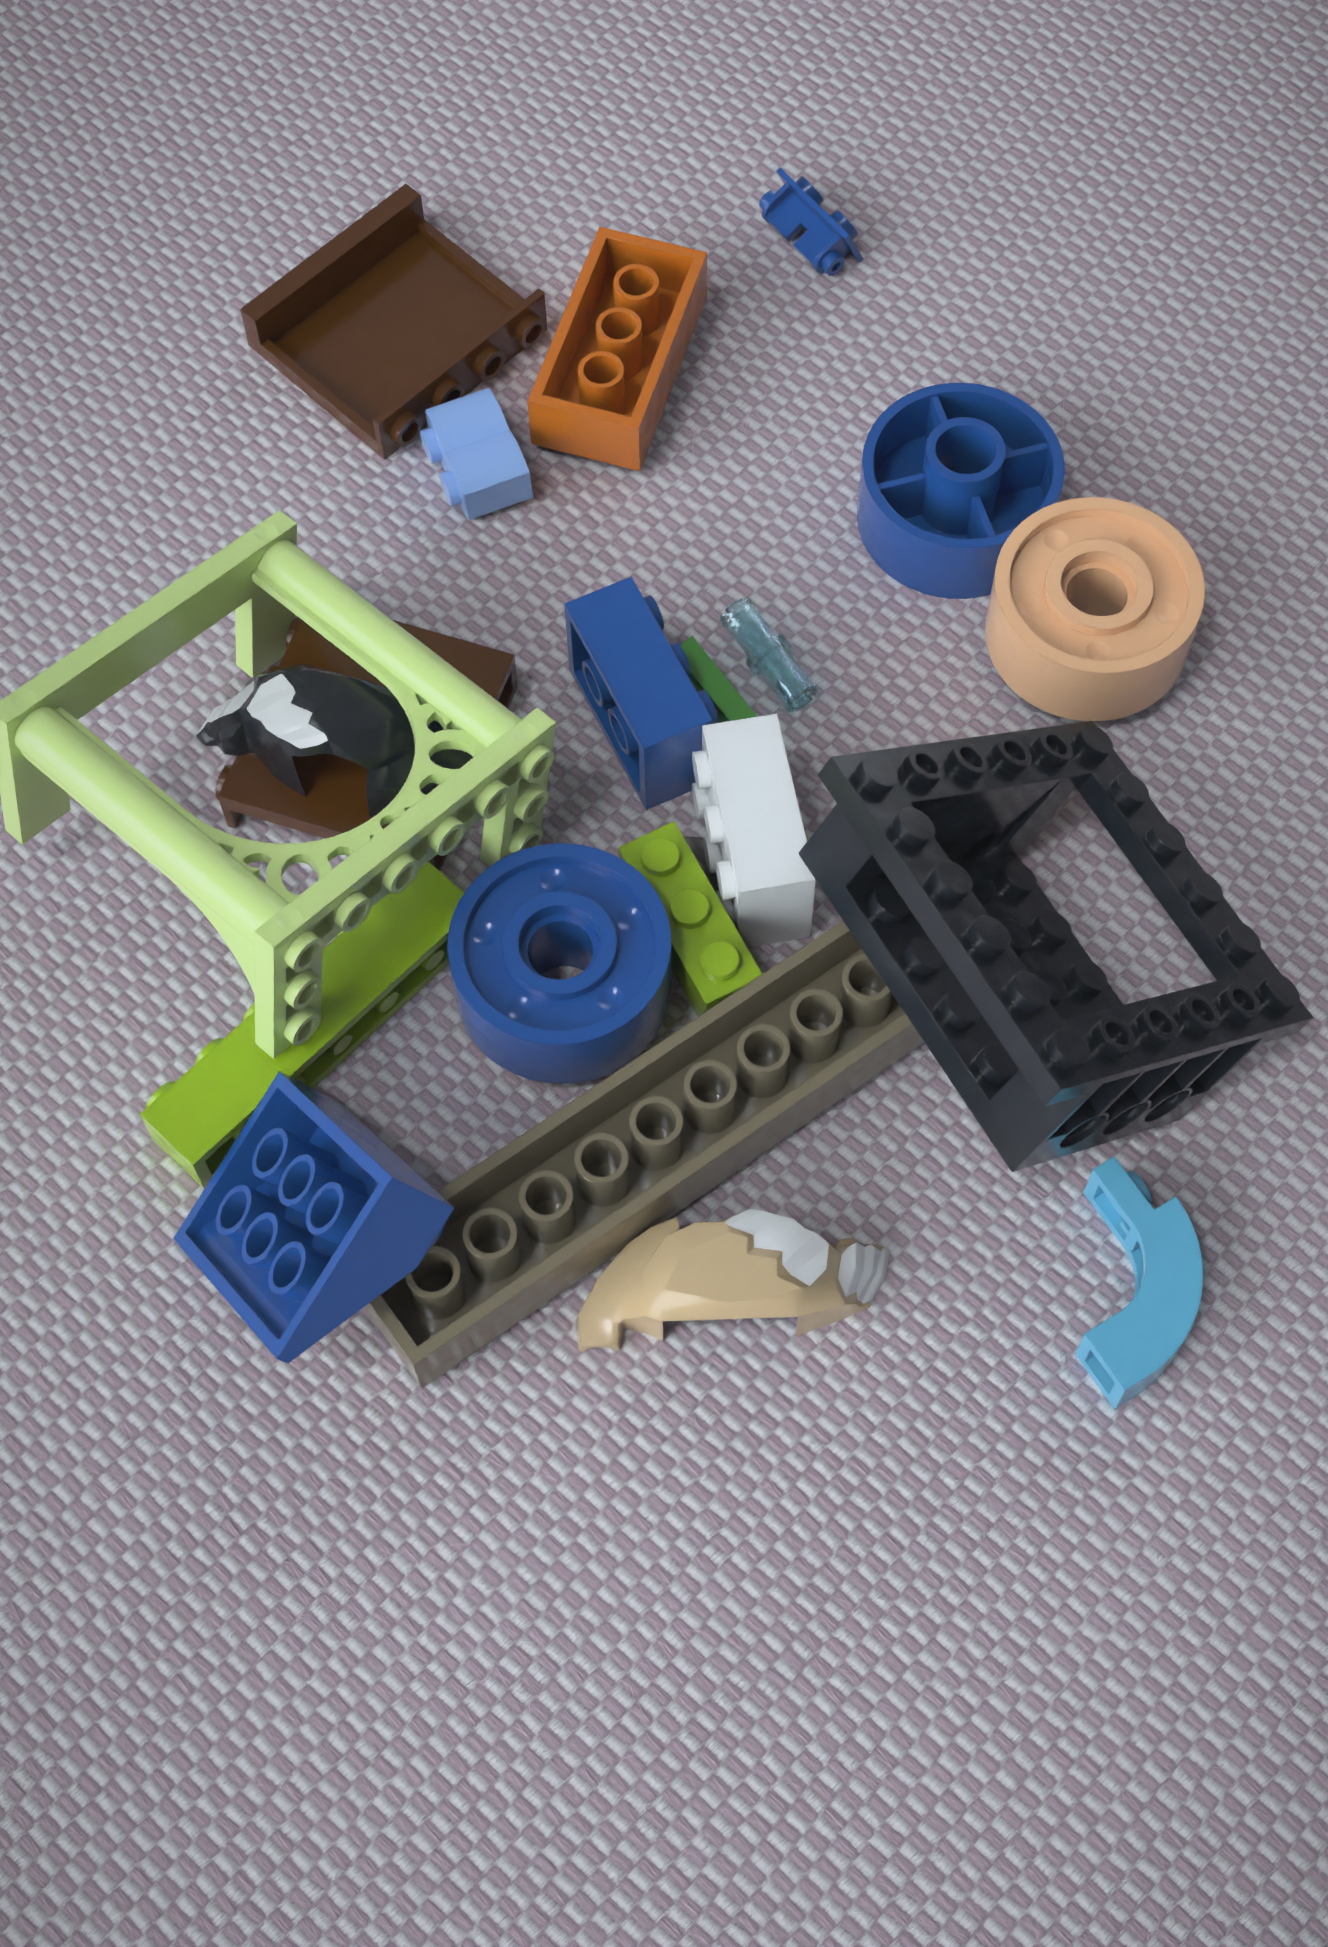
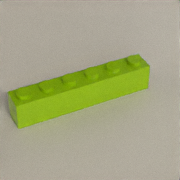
[140,862,464,1188]

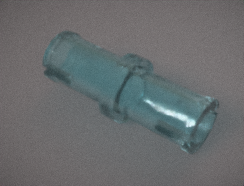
[720,597,818,712]

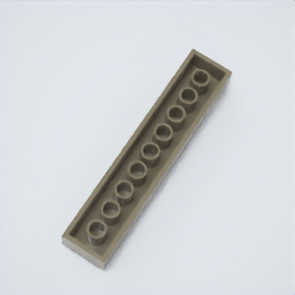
[364,921,924,1389]

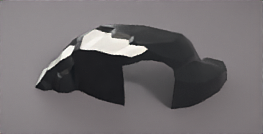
[195,664,474,817]

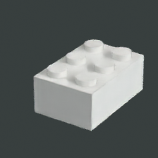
[692,713,816,948]

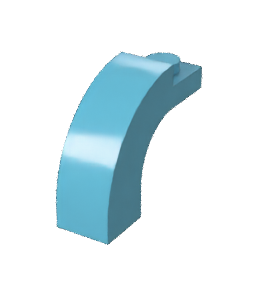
[1075,1156,1203,1410]

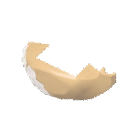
[576,1209,890,1352]

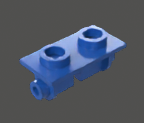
[759,167,863,276]

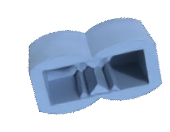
[420,388,533,520]

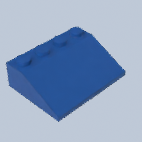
[173,1071,455,1364]

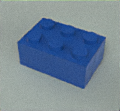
[564,576,718,810]

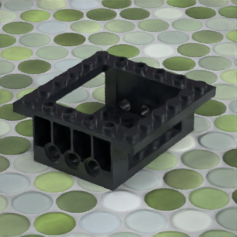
[798,721,1314,1172]

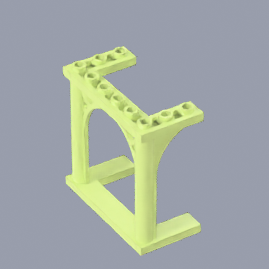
[0,510,556,1059]

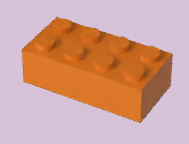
[527,226,707,471]

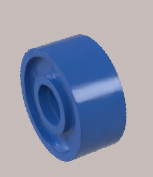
[857,383,1065,599]
[447,843,672,1084]

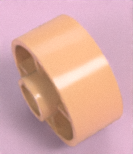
[985,497,1205,722]

